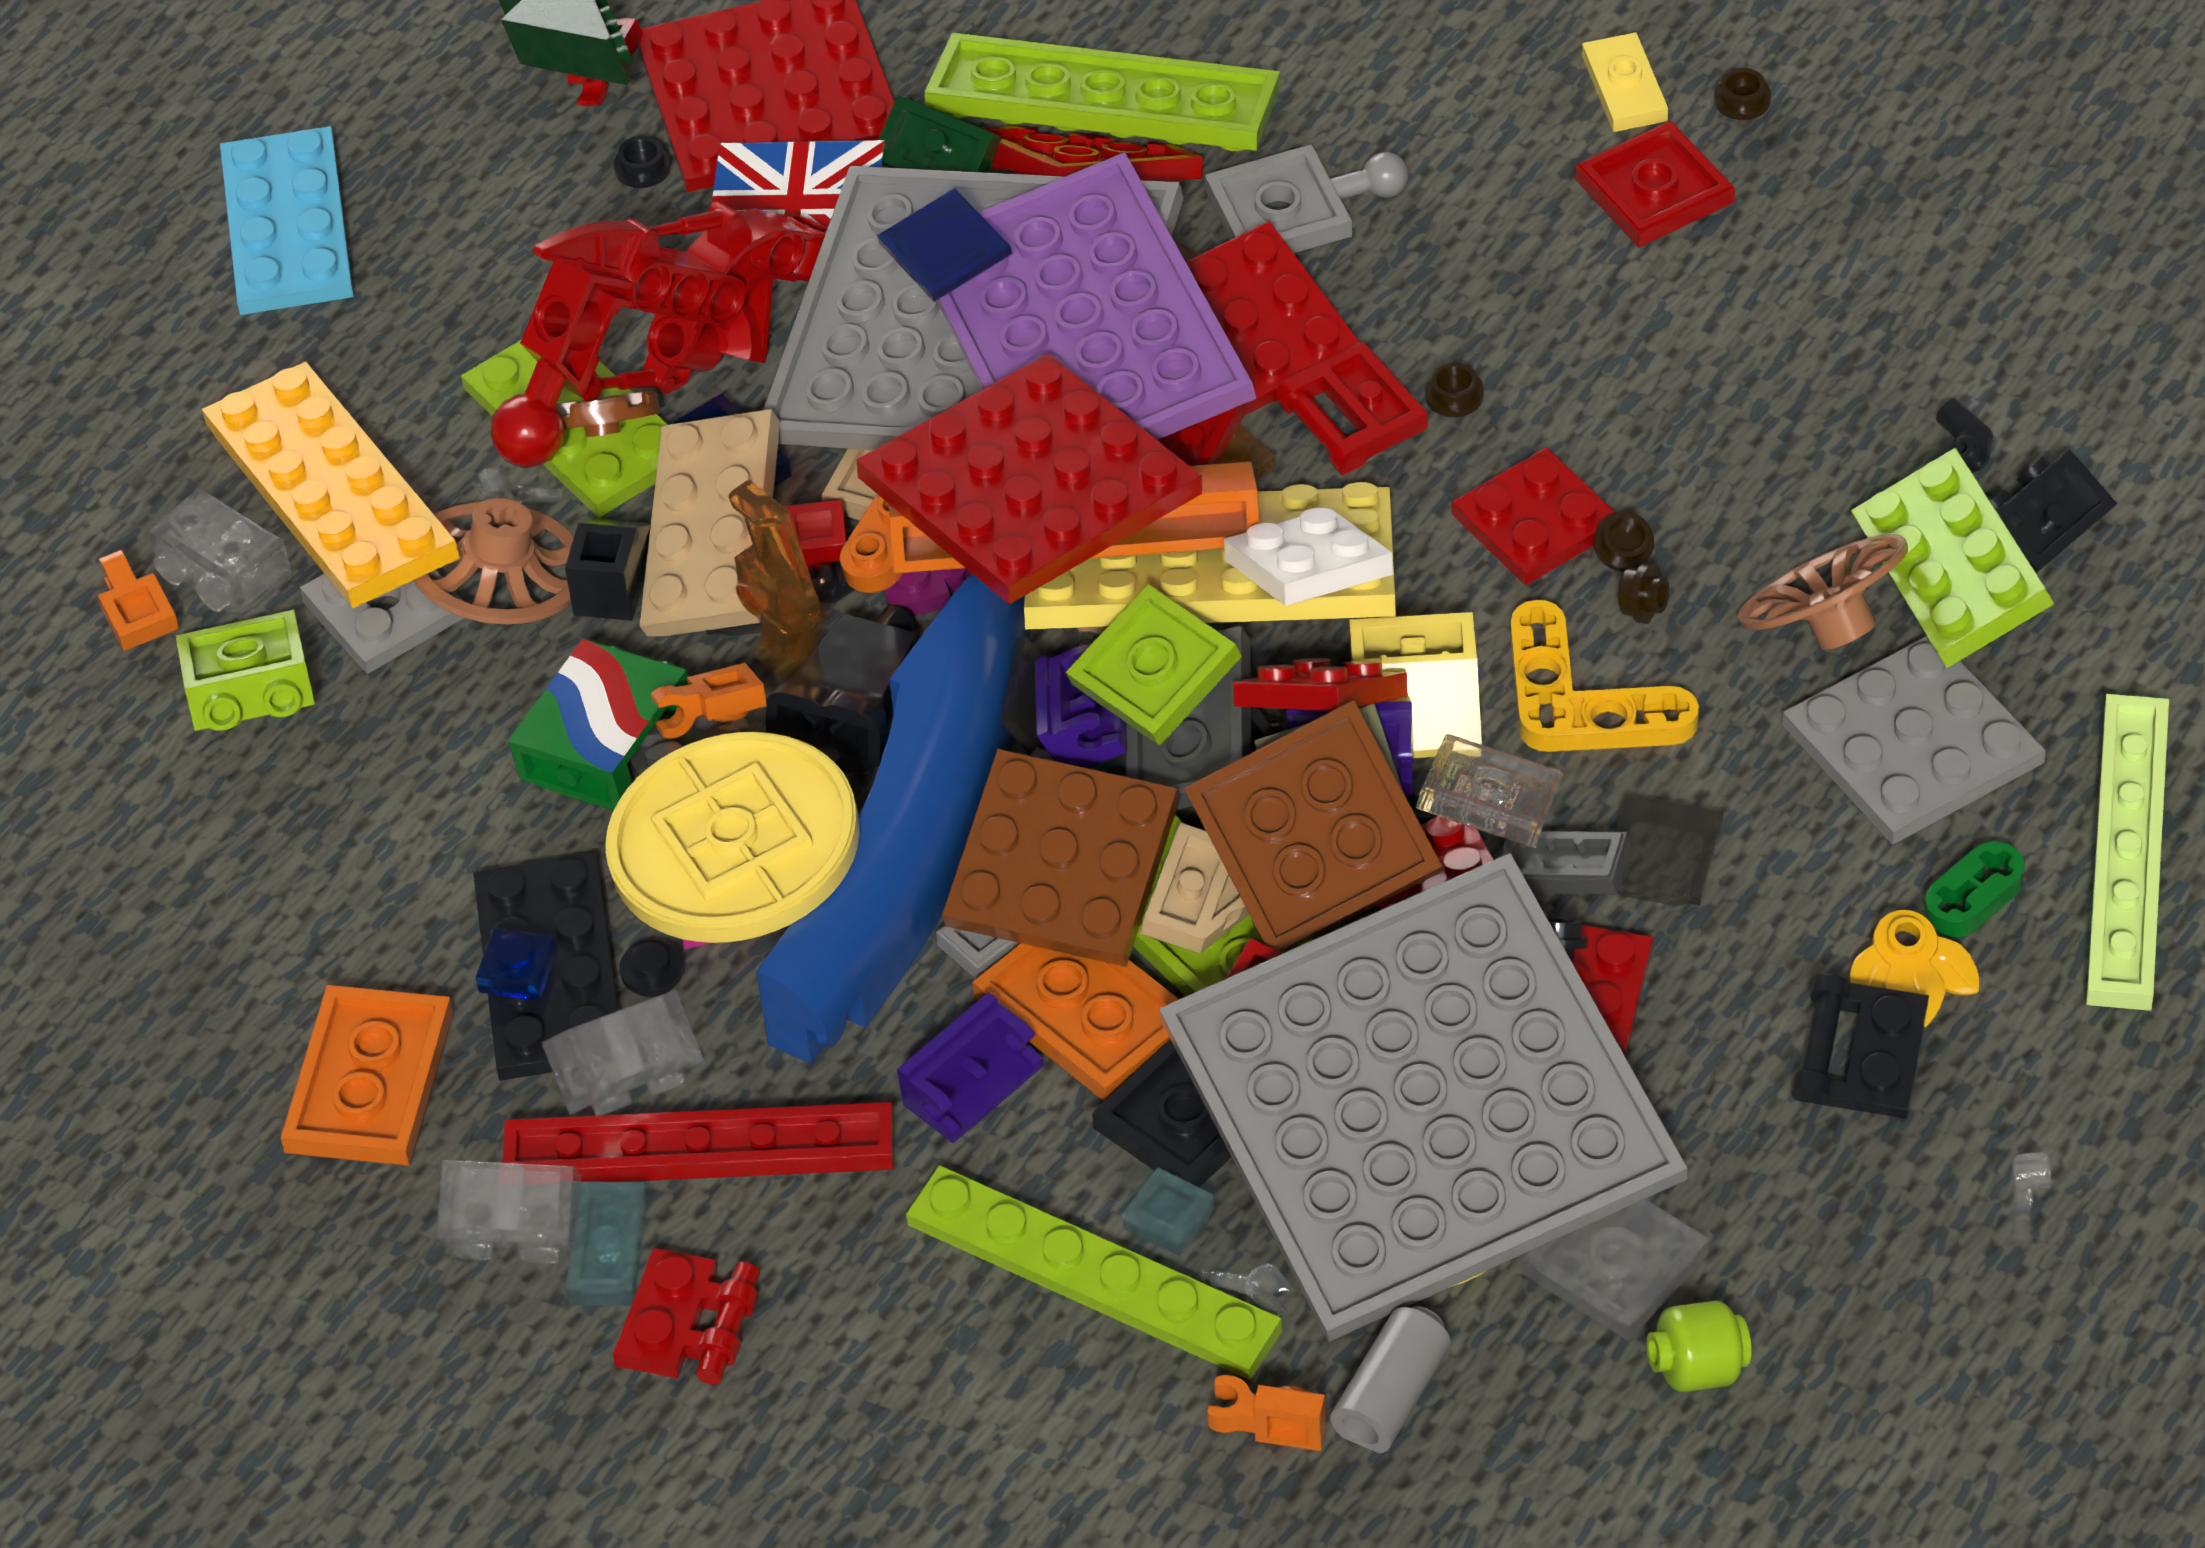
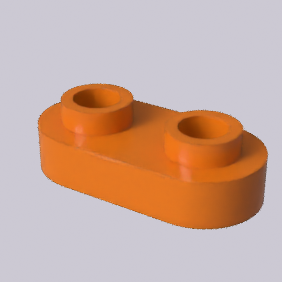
[840,495,903,593]

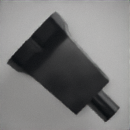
[766,606,917,772]

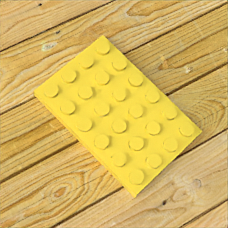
[1024,482,1396,629]

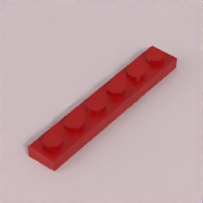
[502,1102,894,1188]

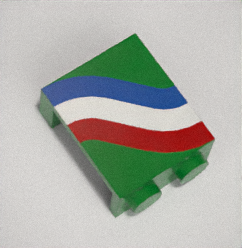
[508,639,688,811]

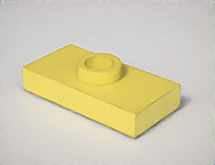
[1582,32,1668,132]

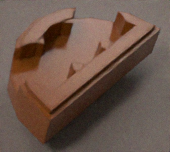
[556,390,660,437]

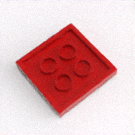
[1186,221,1360,415]

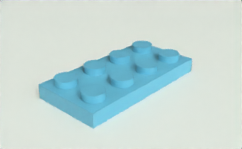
[220,126,354,315]

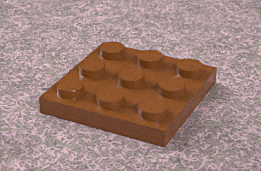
[1184,700,1443,953]
[942,749,1180,967]

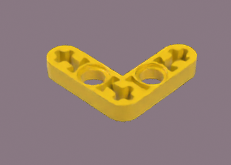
[1511,600,1699,752]

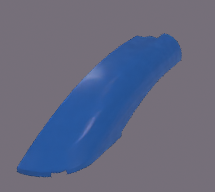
[756,574,1031,1064]

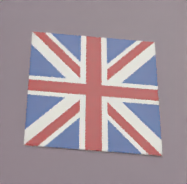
[712,140,884,227]

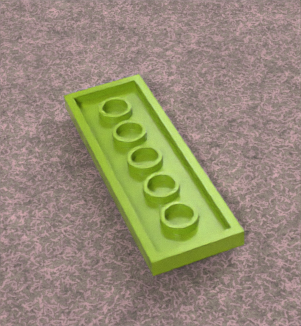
[925,33,1280,151]

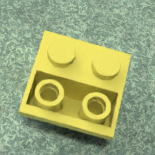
[1349,612,1482,758]

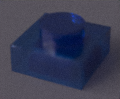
[476,928,557,1001]

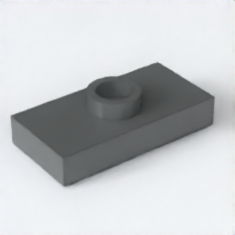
[1500,831,1633,895]

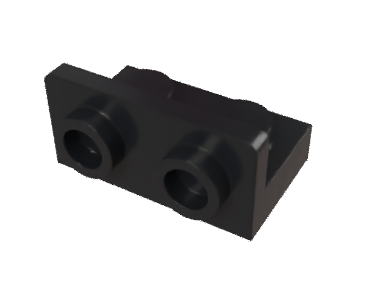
[1990,449,2118,573]

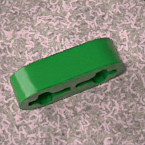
[1924,841,2025,939]

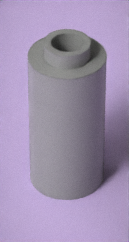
[1330,1306,1451,1453]

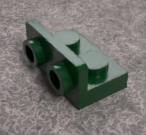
[878,95,1002,173]

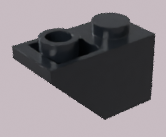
[565,518,651,621]

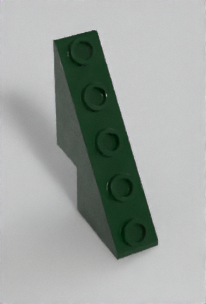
[499,0,633,85]

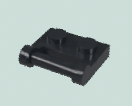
[1791,974,1929,1119]

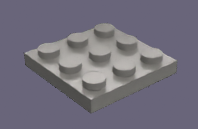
[1782,636,2046,845]

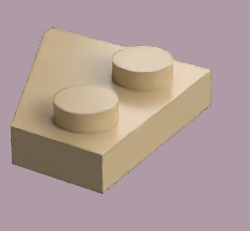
[1140,823,1249,954]

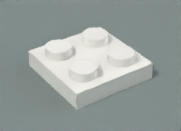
[1224,508,1393,606]

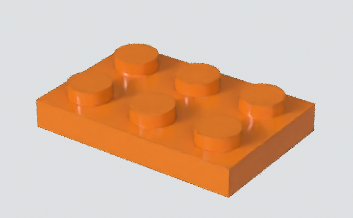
[972,943,1179,1102]
[281,985,453,1166]

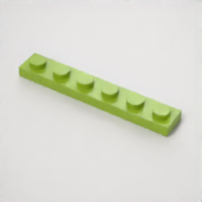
[906,1165,1283,1380]

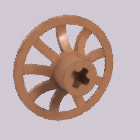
[413,498,574,625]
[1737,534,1908,650]

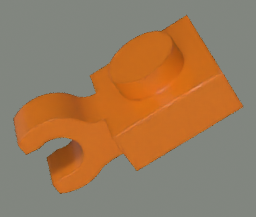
[98,550,179,652]
[651,663,767,738]
[1207,1375,1327,1451]

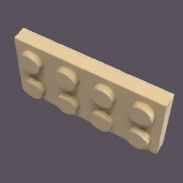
[640,409,780,636]

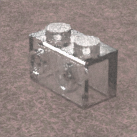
[149,488,292,621]
[542,990,705,1118]
[437,1160,581,1263]

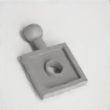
[1204,144,1408,253]
[300,570,463,674]

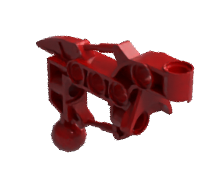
[490,201,828,468]

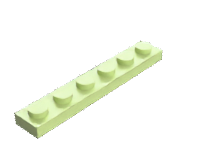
[2086,694,2169,1011]

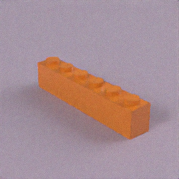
[888,461,1259,574]

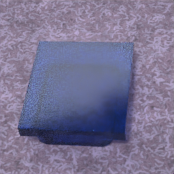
[877,188,1013,302]

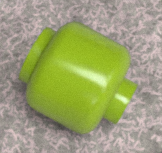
[1646,1301,1752,1392]

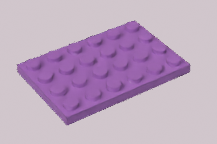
[909,152,1256,440]

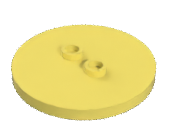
[606,732,860,943]

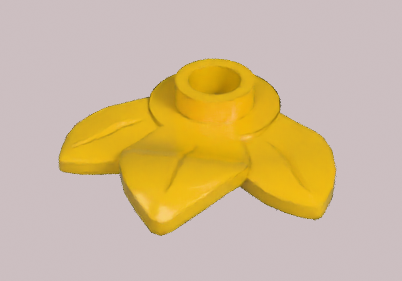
[1850,910,1979,1027]

